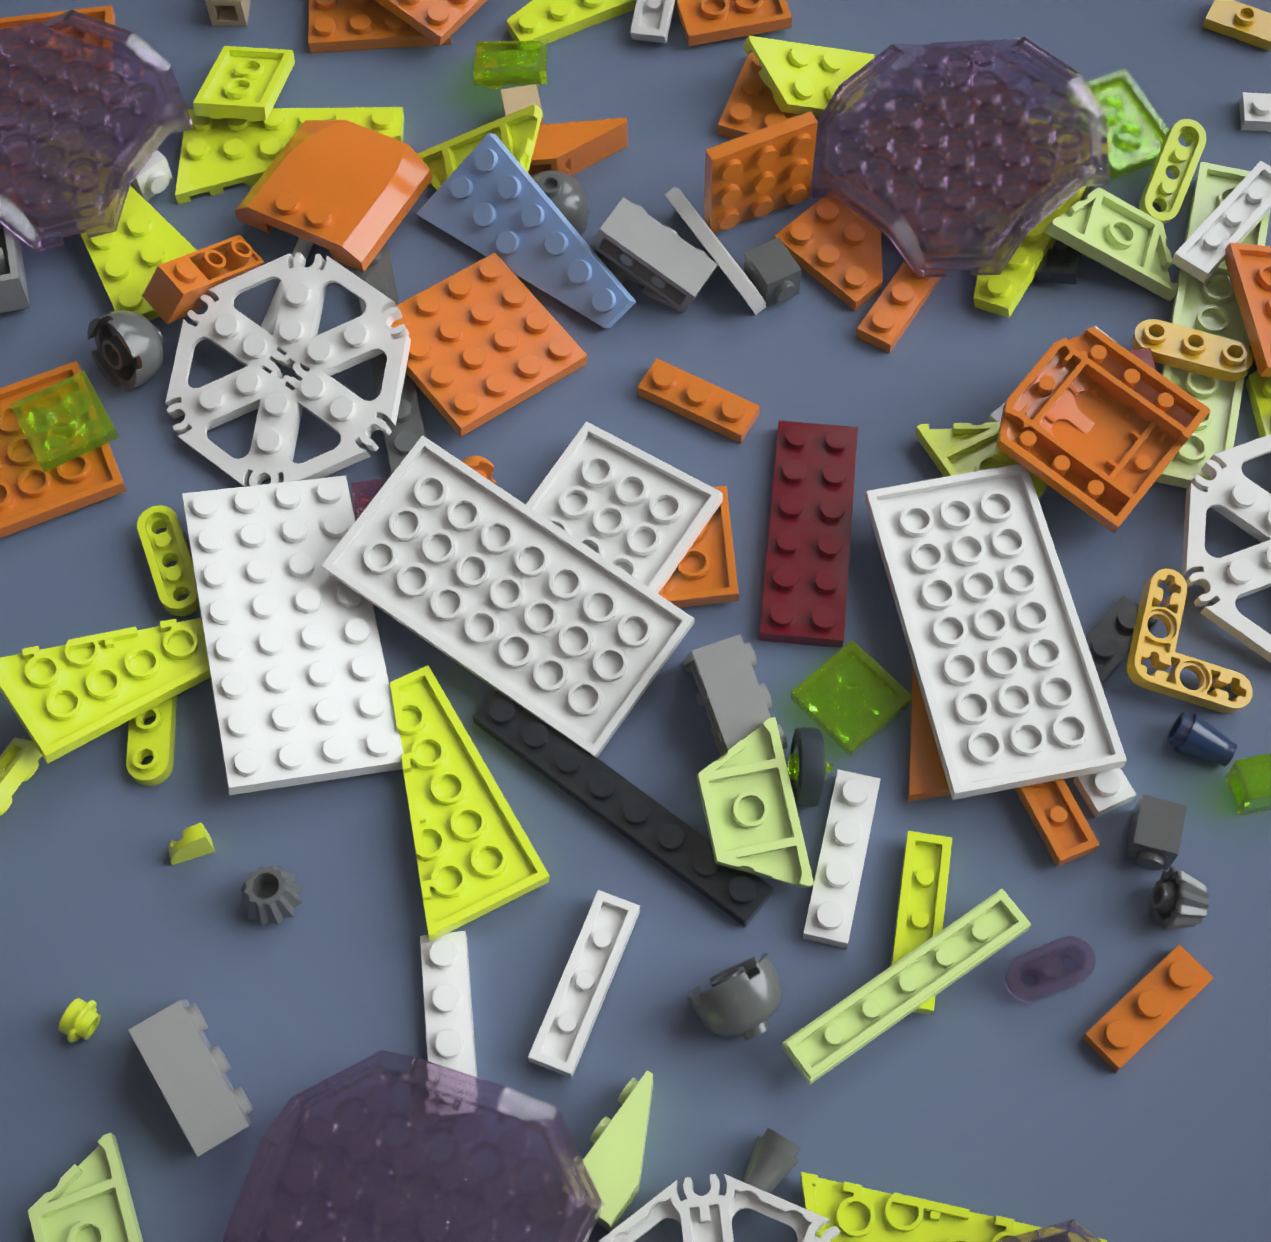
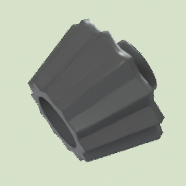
[240,866,302,926]
[1151,866,1209,930]

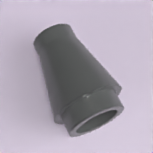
[742,1128,801,1193]

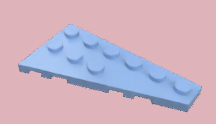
[416,133,636,328]

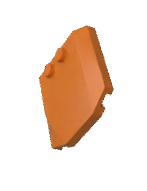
[234,120,432,272]
[996,326,1211,533]

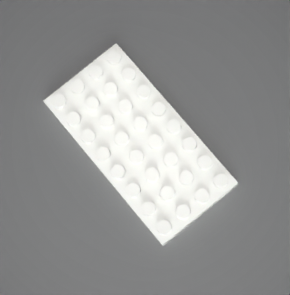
[321,435,694,757]
[865,464,1127,800]
[182,475,404,795]

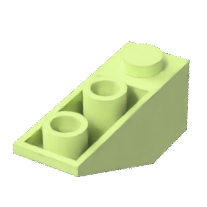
[561,1070,653,1232]

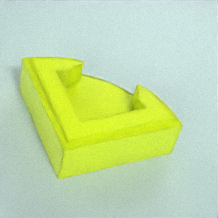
[167,822,215,865]

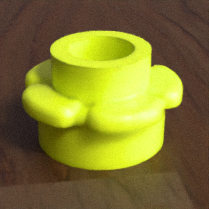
[58,998,101,1043]

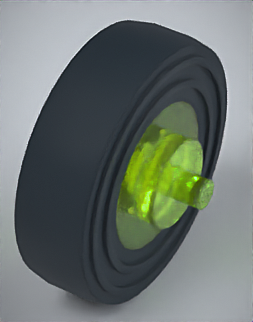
[786,727,834,807]

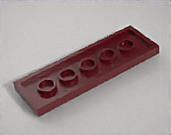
[759,421,858,648]

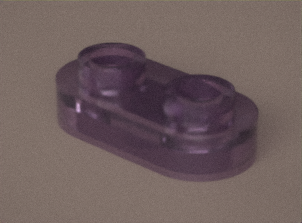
[1005,936,1096,1003]

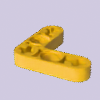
[1127,568,1253,714]

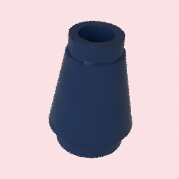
[1167,712,1237,767]

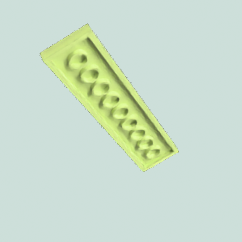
[1155,162,1271,489]

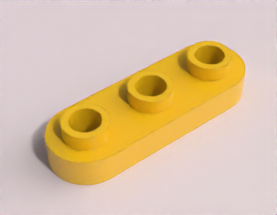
[1131,319,1253,382]

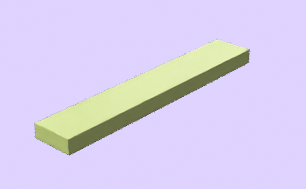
[781,889,1031,1085]

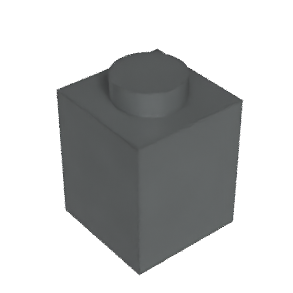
[744,237,801,307]
[1124,794,1187,870]

